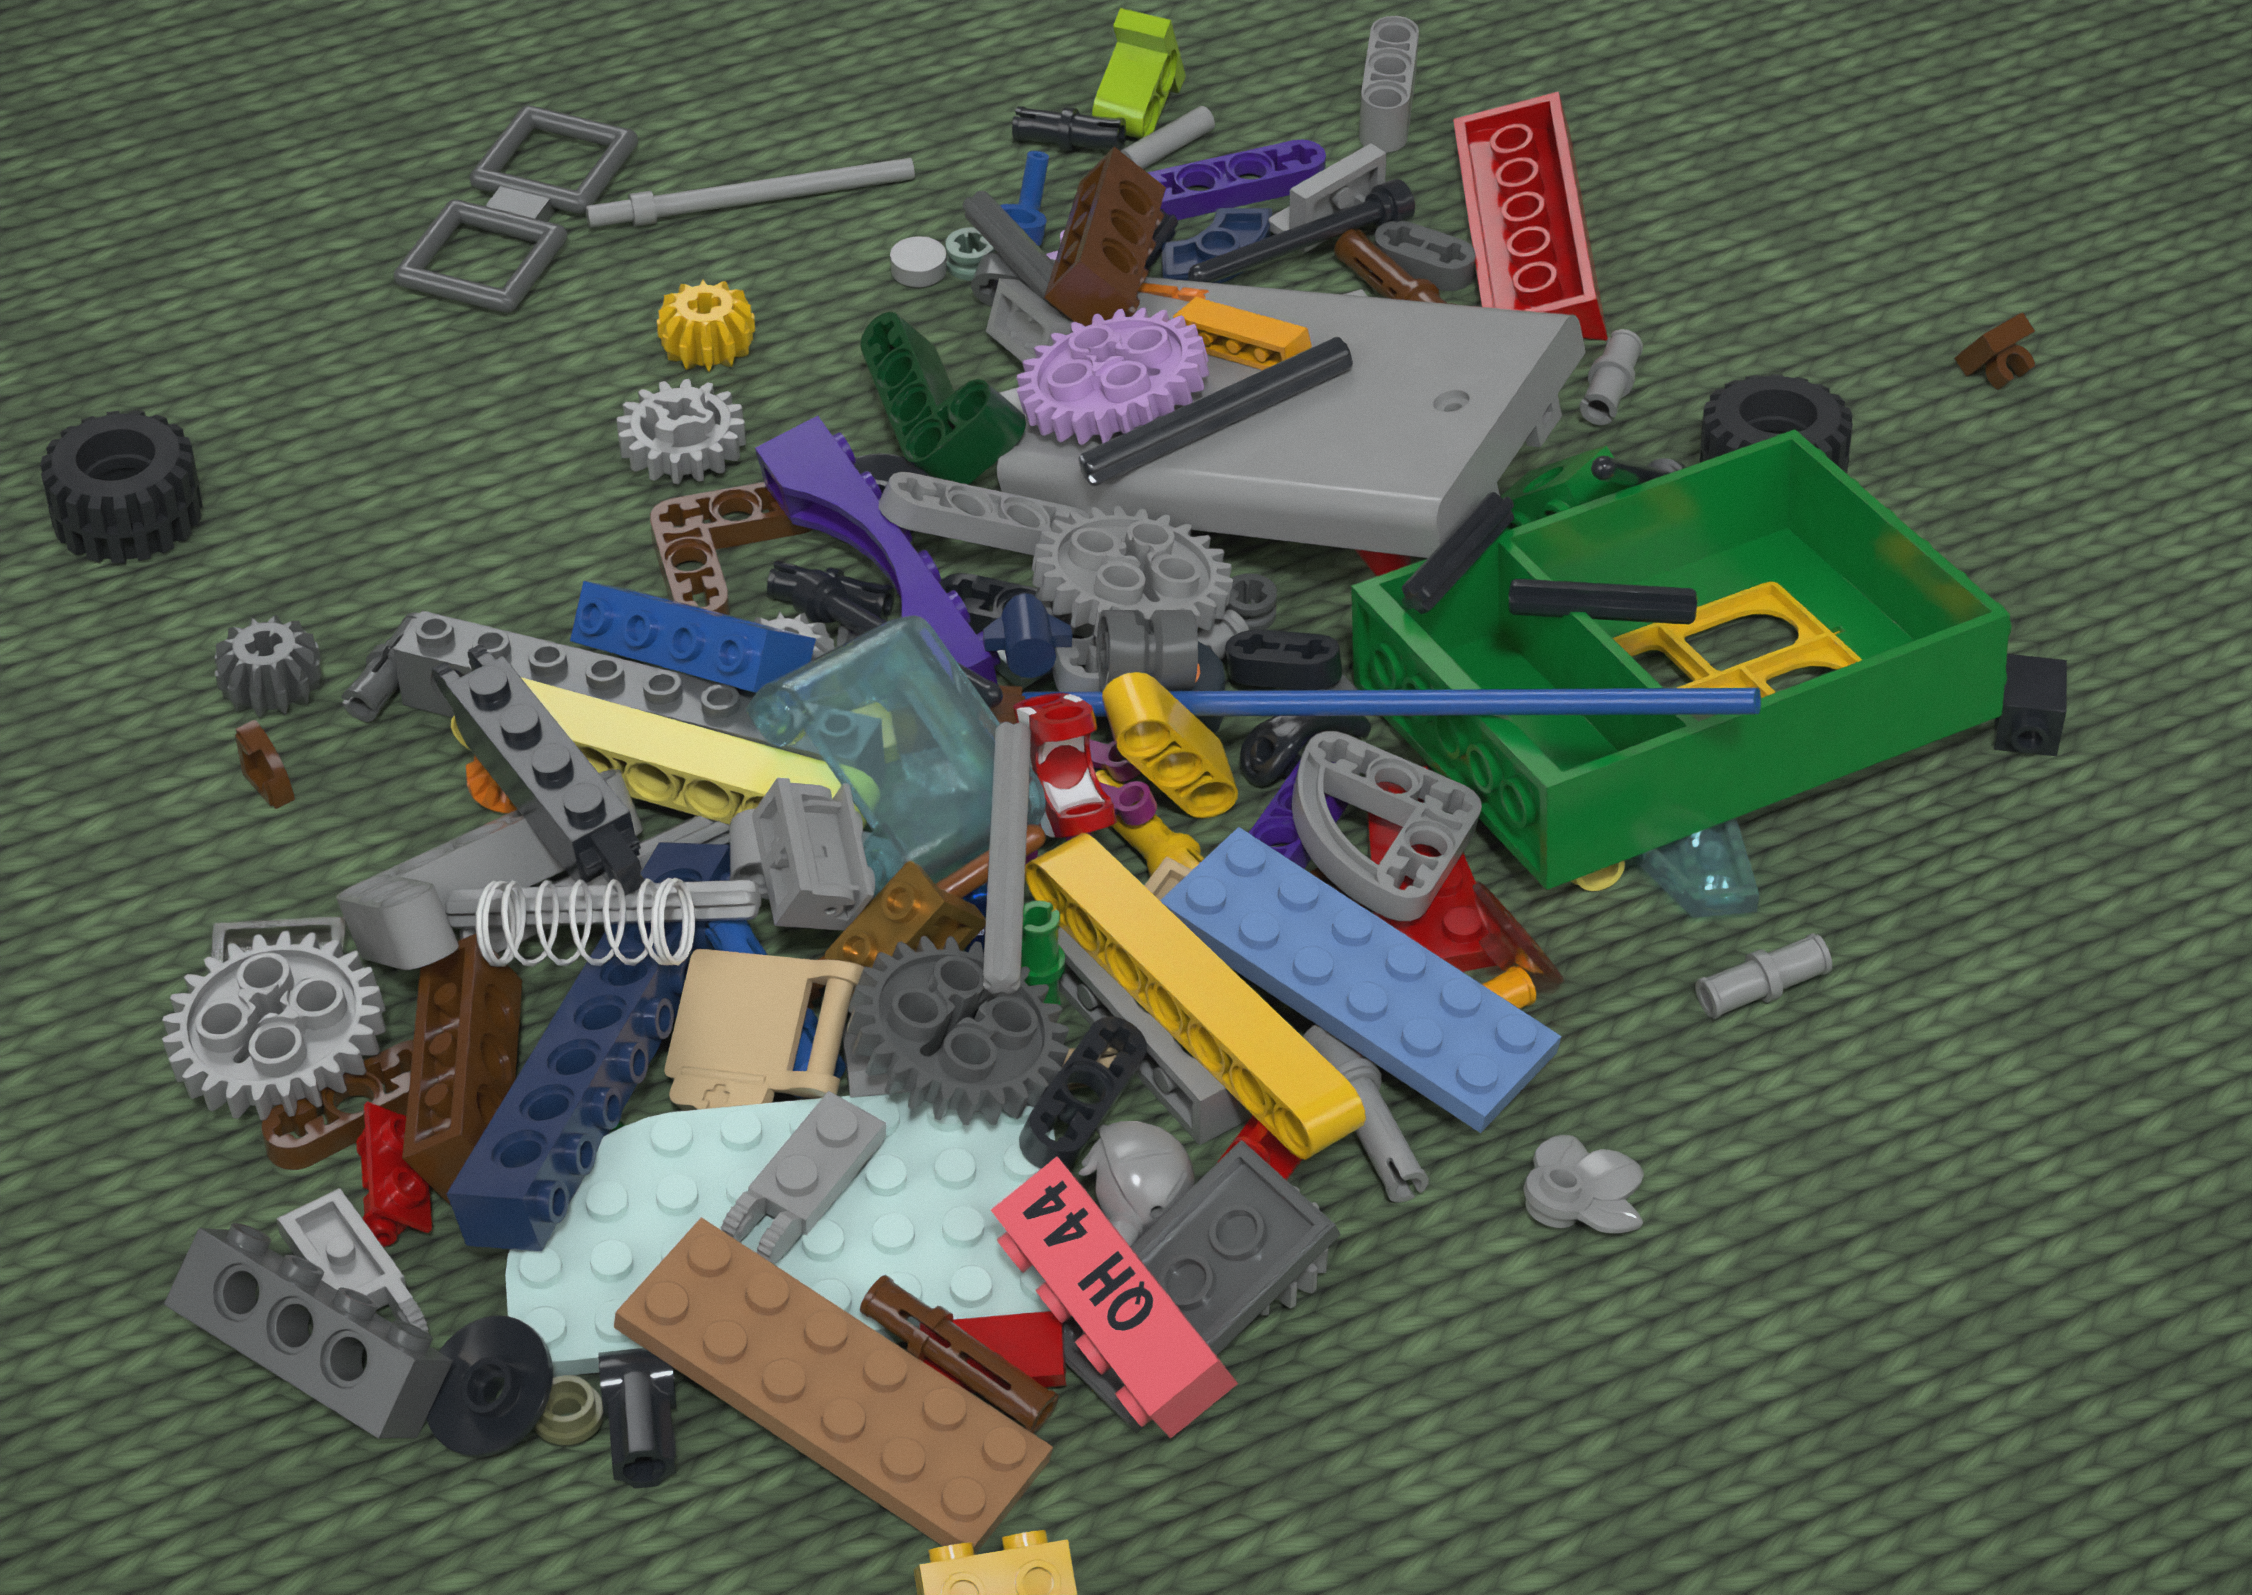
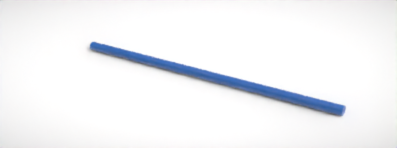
[1022,688,1761,717]

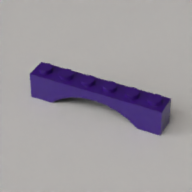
[755,416,1001,685]

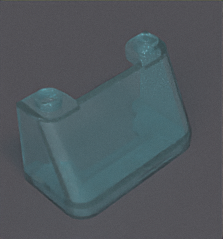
[745,615,1046,898]

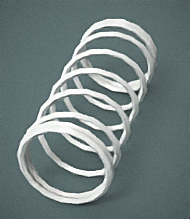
[476,878,695,967]

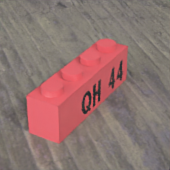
[991,1157,1238,1439]

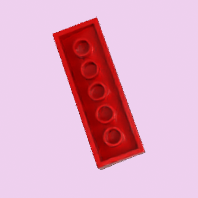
[1453,91,1608,341]

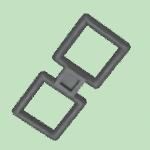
[393,105,638,313]

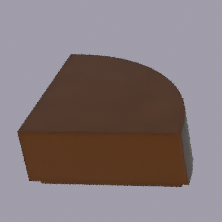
[235,720,295,809]

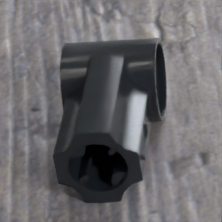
[598,1348,677,1489]

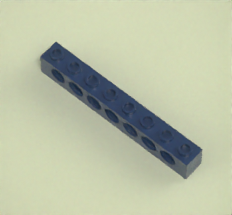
[447,842,730,1251]

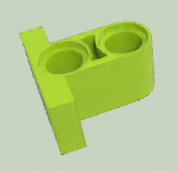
[1092,8,1186,139]

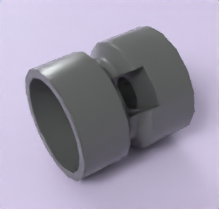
[1097,610,1198,691]

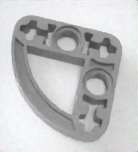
[1292,731,1482,921]

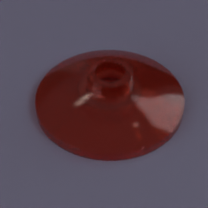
[1472,881,1565,986]

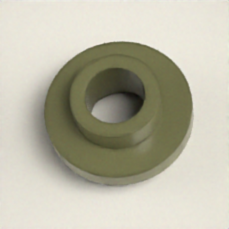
[533,1375,604,1445]

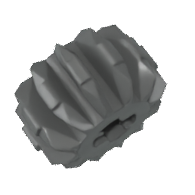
[214,614,322,718]

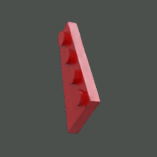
[1366,766,1503,972]

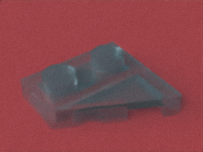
[1632,818,1759,918]

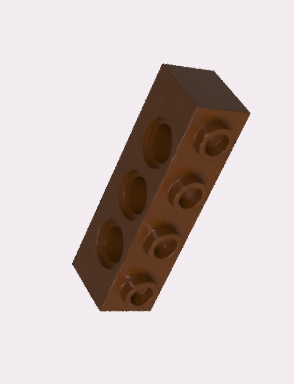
[1044,147,1166,327]
[402,933,522,1205]

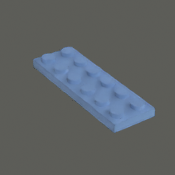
[1160,827,1562,1133]

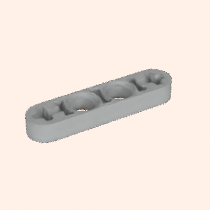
[879,472,1090,555]

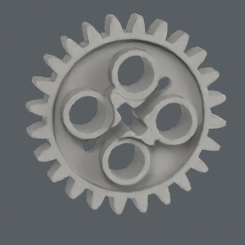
[1031,506,1233,637]
[162,931,386,1120]

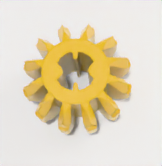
[657,279,755,372]

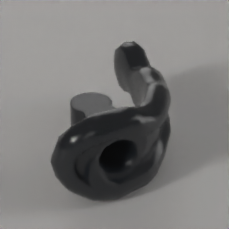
[1240,716,1371,786]

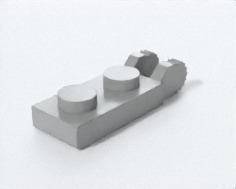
[720,1091,886,1264]
[277,1188,429,1353]

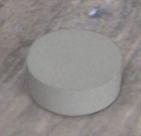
[890,236,947,288]

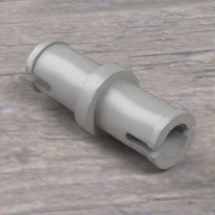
[1580,329,1643,425]
[1695,933,1832,1019]

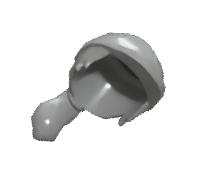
[1079,1121,1194,1247]

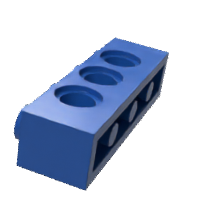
[570,581,816,700]

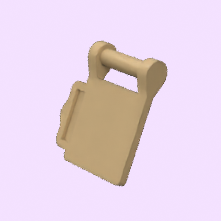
[664,949,864,1111]

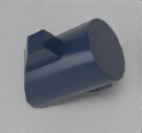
[983,593,1072,678]

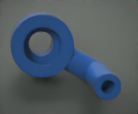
[1000,151,1049,246]

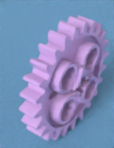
[1016,308,1209,445]

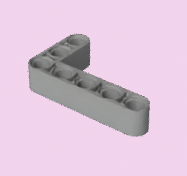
[336,769,643,970]

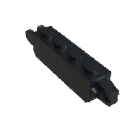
[432,644,644,896]

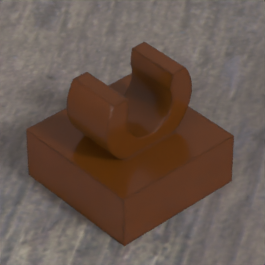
[1954,312,2035,390]

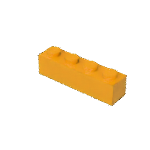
[1173,297,1312,370]

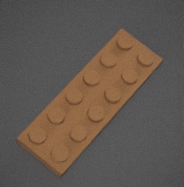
[613,1217,1053,1555]

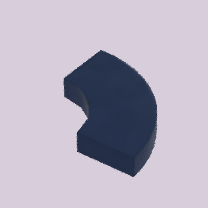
[1162,208,1272,284]

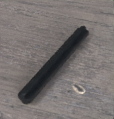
[1078,337,1353,486]

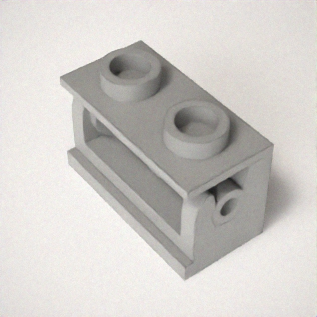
[752,778,875,931]

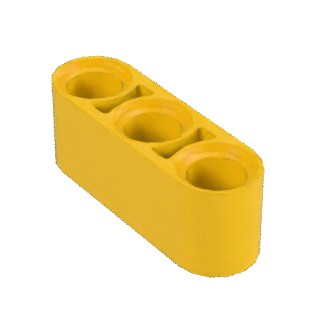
[1102,672,1238,818]

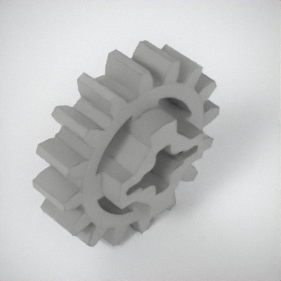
[617,379,746,484]

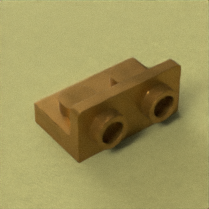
[825,861,986,994]

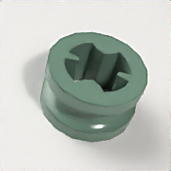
[945,227,995,281]

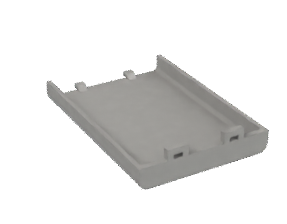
[997,277,1586,558]

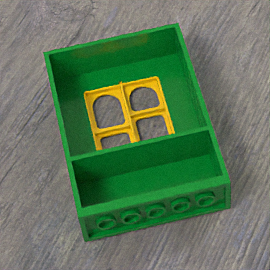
[1351,429,2011,890]

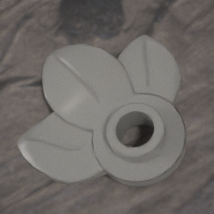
[1523,1135,1644,1233]

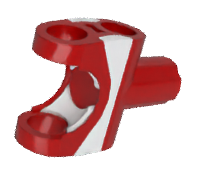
[1013,693,1117,838]

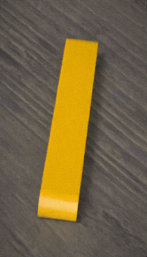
[1025,833,1366,1160]

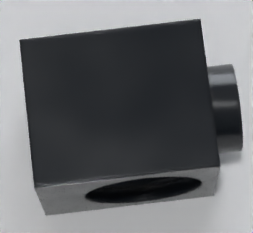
[1994,654,2067,757]

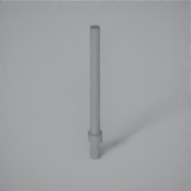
[586,158,915,228]

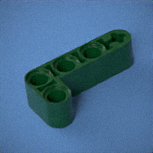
[860,312,1026,485]

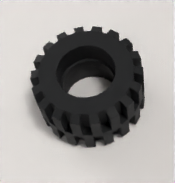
[1699,374,1853,473]
[40,410,203,563]

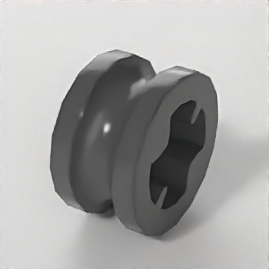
[1225,573,1277,630]

